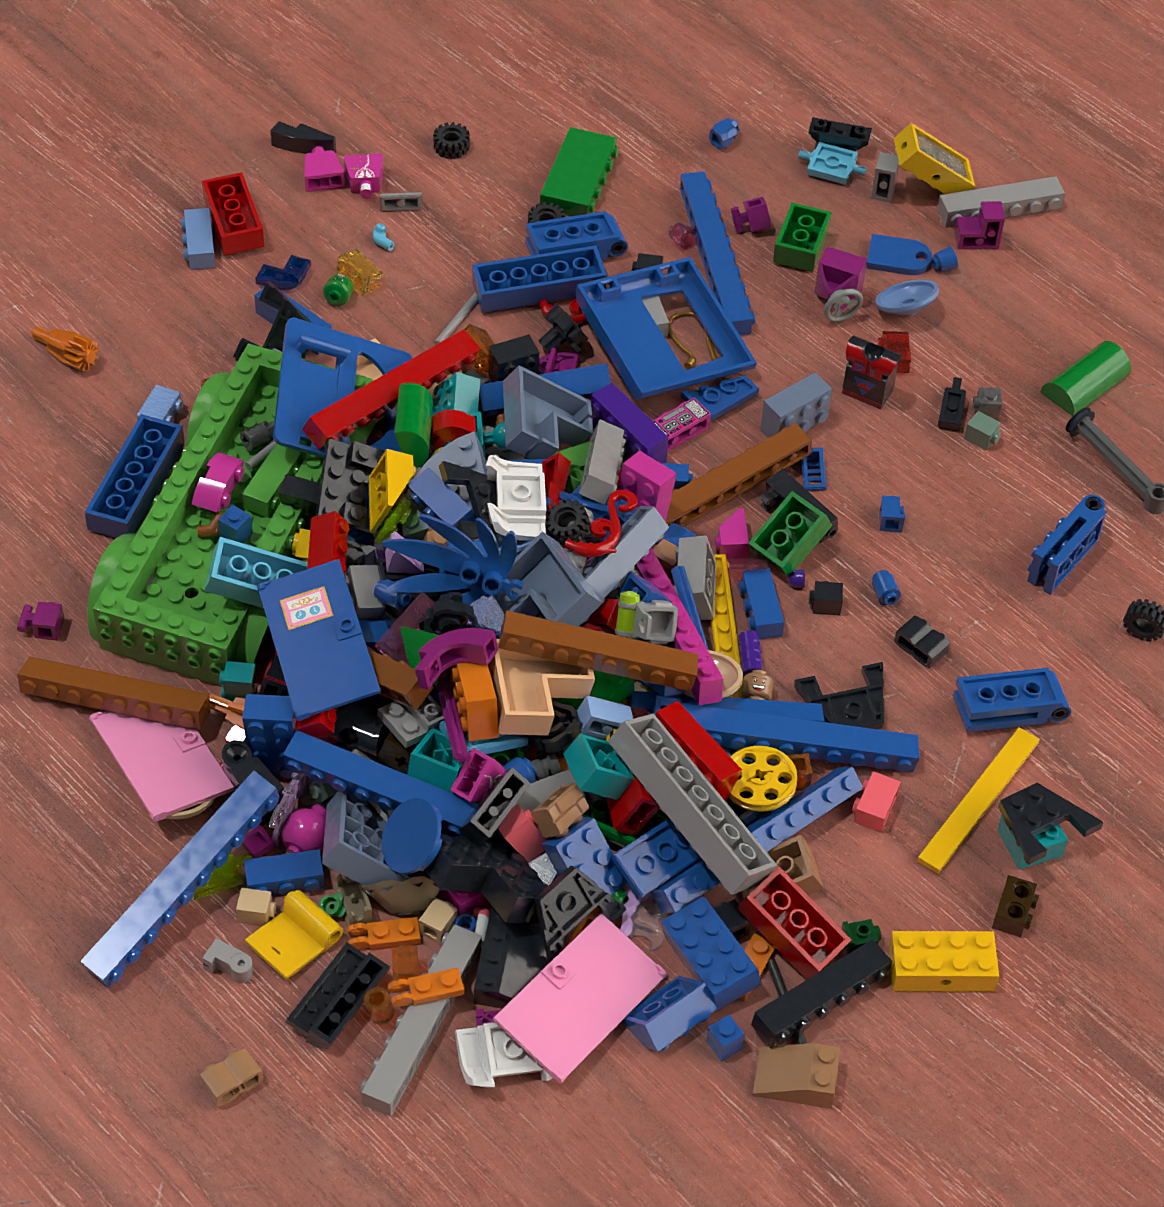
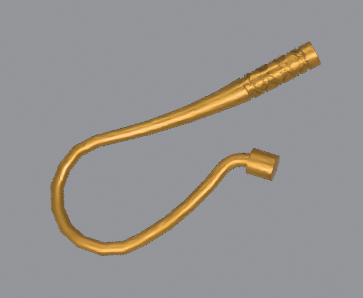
[668,311,729,381]

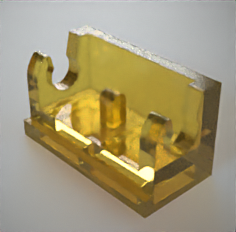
[336,249,383,296]

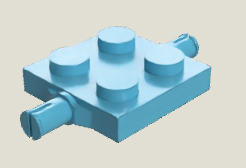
[798,142,867,185]

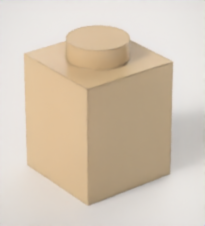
[236,888,276,926]
[419,897,457,944]

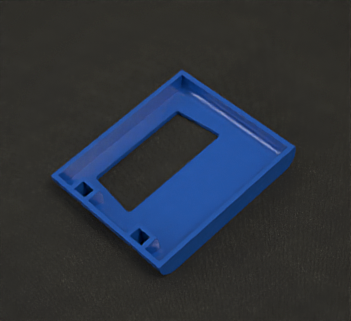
[576,257,757,399]

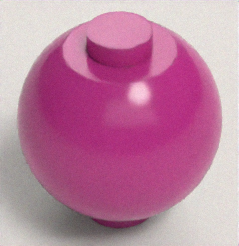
[282,805,327,854]

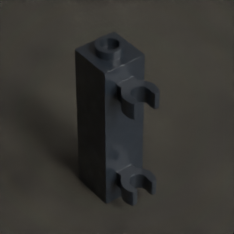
[760,468,838,543]

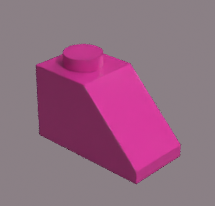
[714,508,749,559]

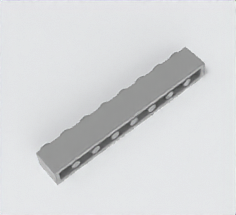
[360,925,482,1117]

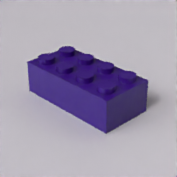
[590,383,668,464]

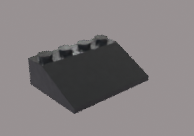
[474,906,566,1009]

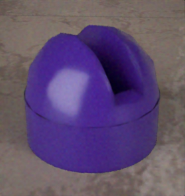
[788,570,805,588]

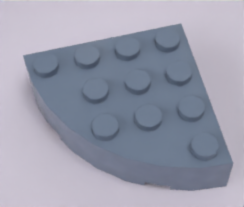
[401,431,487,541]
[322,791,424,892]

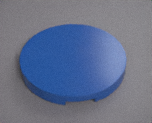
[382,798,443,875]

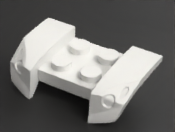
[486,455,546,541]
[455,1022,553,1088]

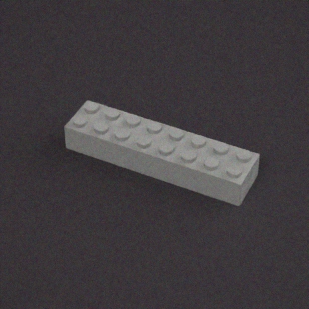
[608,714,777,895]

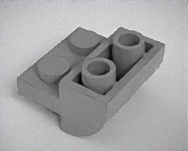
[377,694,444,748]

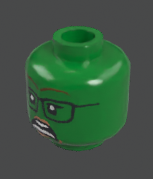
[323,274,354,306]

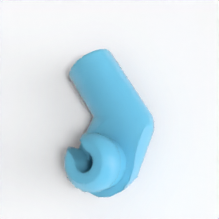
[372,223,395,251]

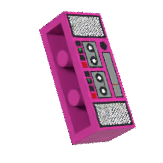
[653,398,711,452]

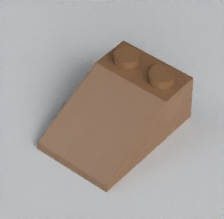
[741,835,824,899]
[753,1043,840,1109]

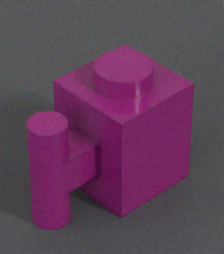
[730,196,772,233]
[17,601,64,641]

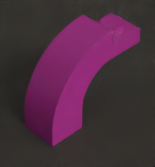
[415,628,498,690]

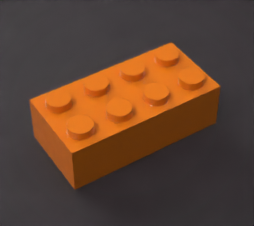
[449,662,499,742]

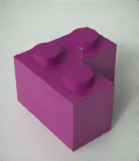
[954,201,1005,249]

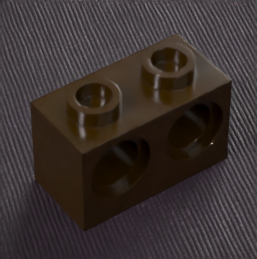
[992,875,1039,938]

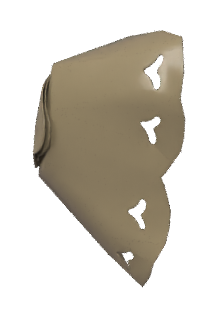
[359,876,440,915]

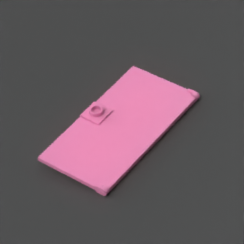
[89,711,234,822]
[493,913,667,1084]

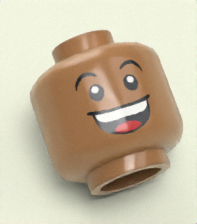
[741,670,774,700]

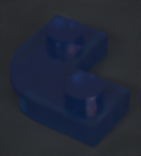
[255,255,311,290]

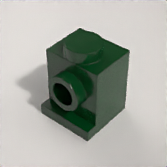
[841,919,882,955]

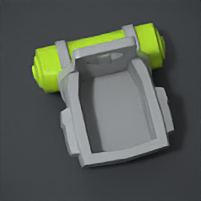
[614,591,678,644]

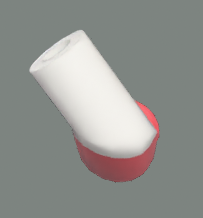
[473,907,490,941]

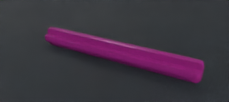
[436,677,469,763]

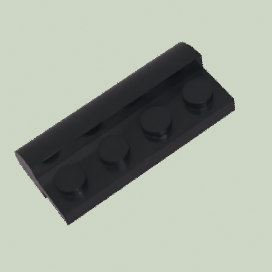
[286,942,390,1049]

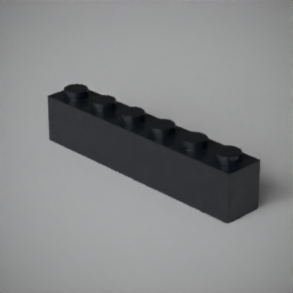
[751,939,893,1048]

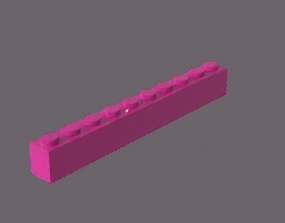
[632,547,723,705]

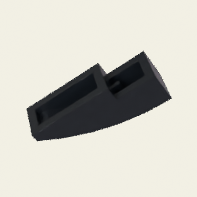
[270,121,336,154]
[278,474,320,515]

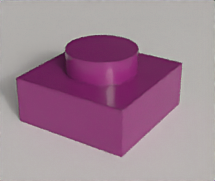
[241,825,275,859]

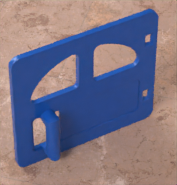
[273,318,412,458]

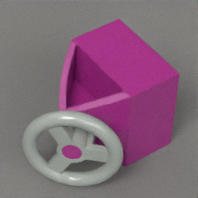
[815,246,867,322]

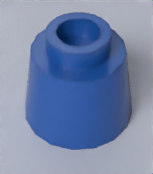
[931,246,958,271]

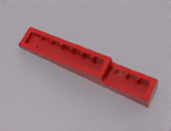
[542,452,571,536]

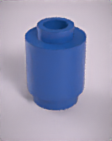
[872,570,901,605]
[374,579,411,610]

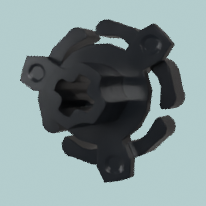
[538,304,589,354]
[418,592,478,635]
[526,701,581,759]

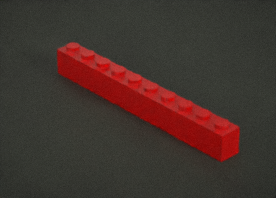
[302,329,480,450]
[295,511,349,738]

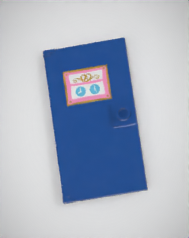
[257,559,381,721]

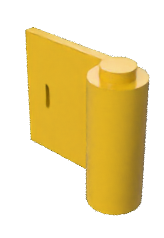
[245,890,344,980]

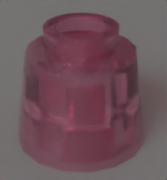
[669,223,696,249]

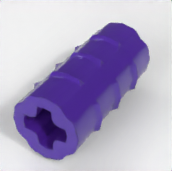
[738,630,763,678]

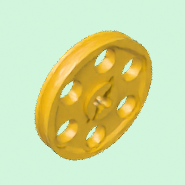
[729,746,797,812]

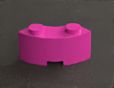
[192,453,245,512]

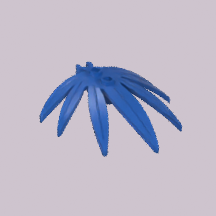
[381,514,524,626]

